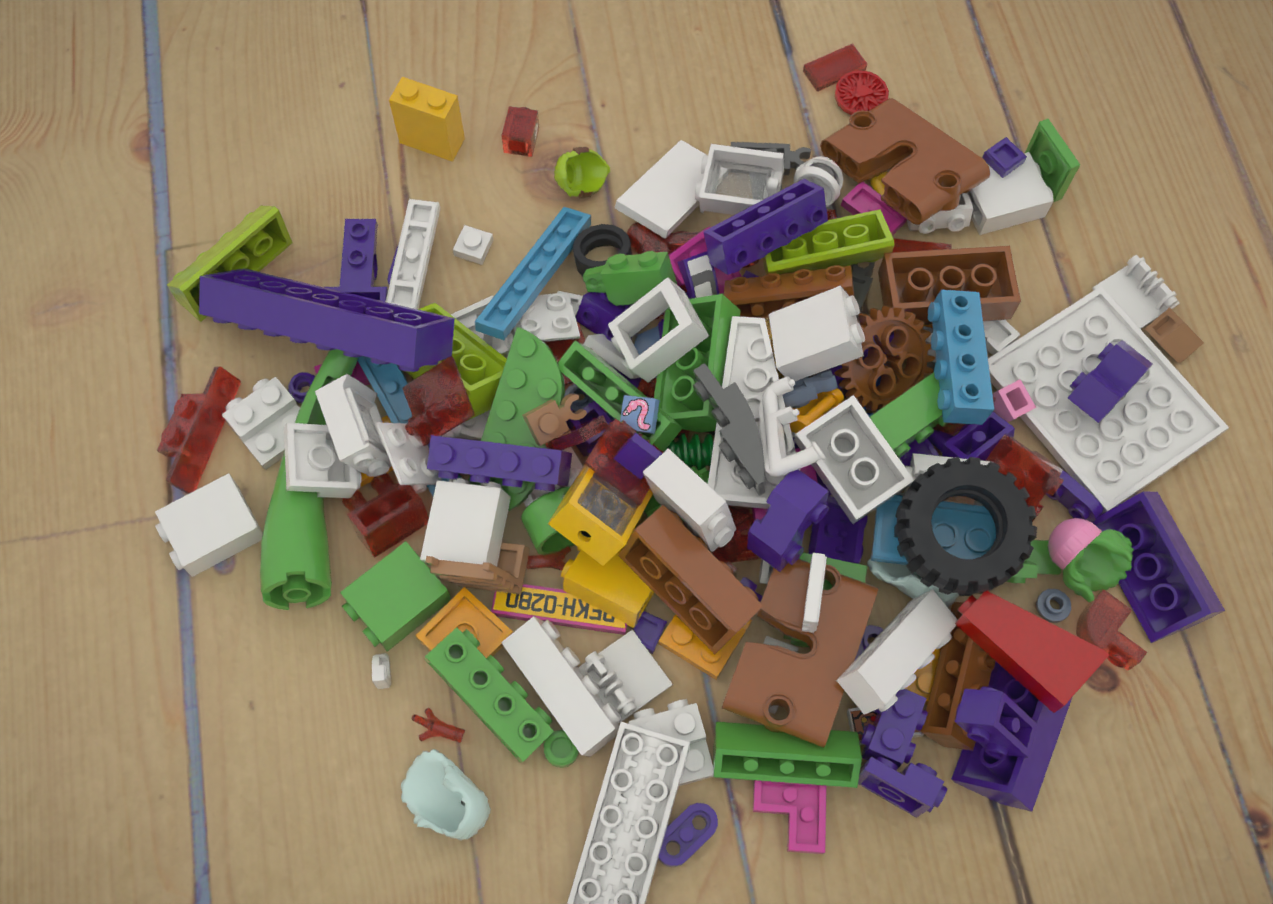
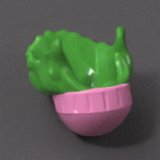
[1048,518,1134,602]

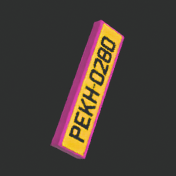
[491,584,627,635]

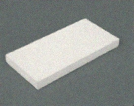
[615,140,730,239]

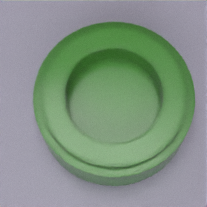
[544,730,579,768]

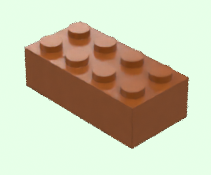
[878,245,1021,325]
[618,505,763,655]

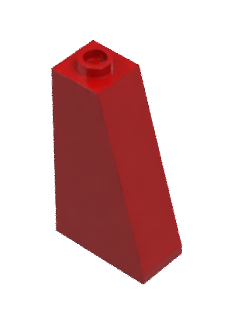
[955,590,1109,713]

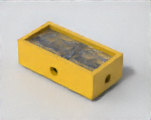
[548,421,653,566]

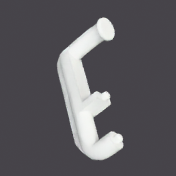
[759,376,826,477]

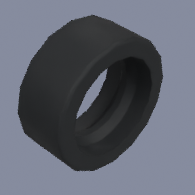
[572,224,632,277]

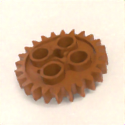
[834,306,936,412]

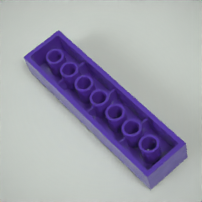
[199,268,455,372]

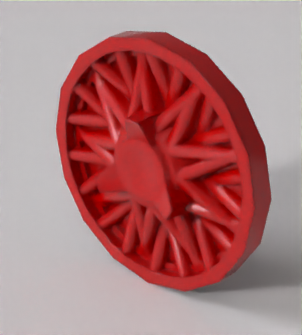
[834,70,889,115]

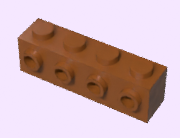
[724,265,854,323]
[921,602,996,750]

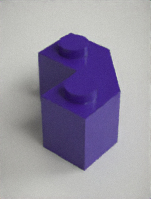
[1068,340,1153,423]
[747,469,829,572]

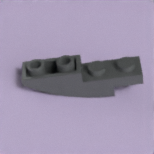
[693,363,766,496]

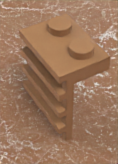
[425,543,530,595]

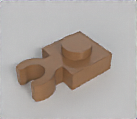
[522,394,587,446]

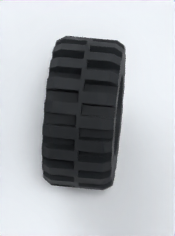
[894,457,1037,596]

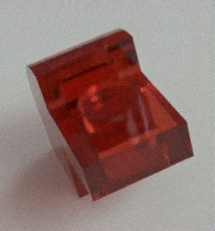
[1076,589,1147,671]

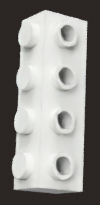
[836,589,958,715]
[501,616,621,757]

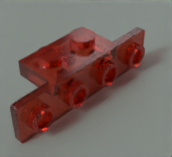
[157,366,241,494]

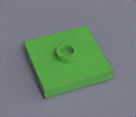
[1025,119,1081,202]

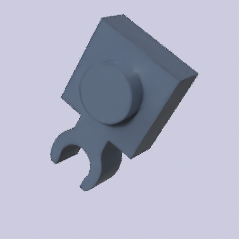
[783,370,838,408]

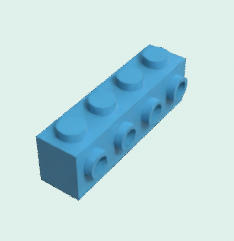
[928,290,995,425]

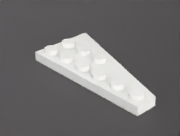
[708,316,800,509]

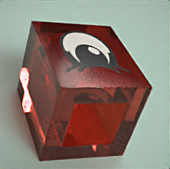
[501,106,539,157]

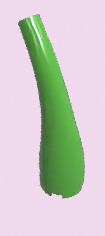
[260,349,359,610]

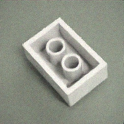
[794,395,914,524]

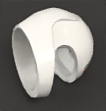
[793,156,843,208]

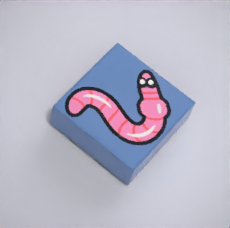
[619,395,660,434]

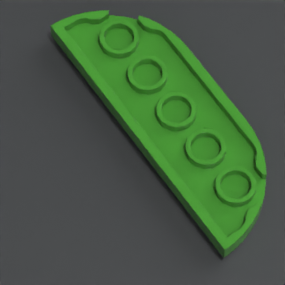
[468,327,565,512]

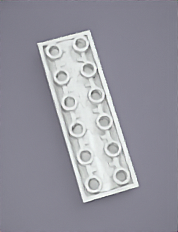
[567,722,690,904]

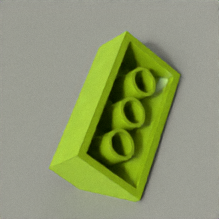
[167,205,293,322]
[762,209,894,274]
[405,303,507,422]

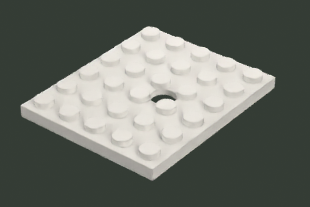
[988,286,1229,514]

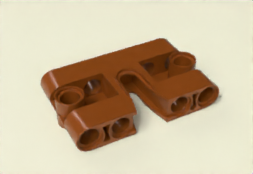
[820,98,990,225]
[722,559,879,748]

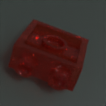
[985,433,1064,522]

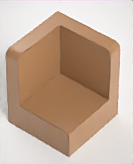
[1145,307,1204,363]

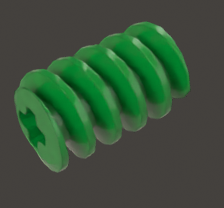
[663,433,714,471]

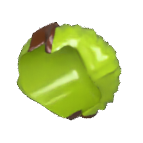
[554,147,610,198]

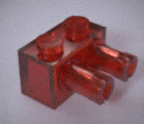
[342,473,429,558]

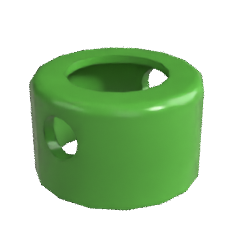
[521,487,575,555]

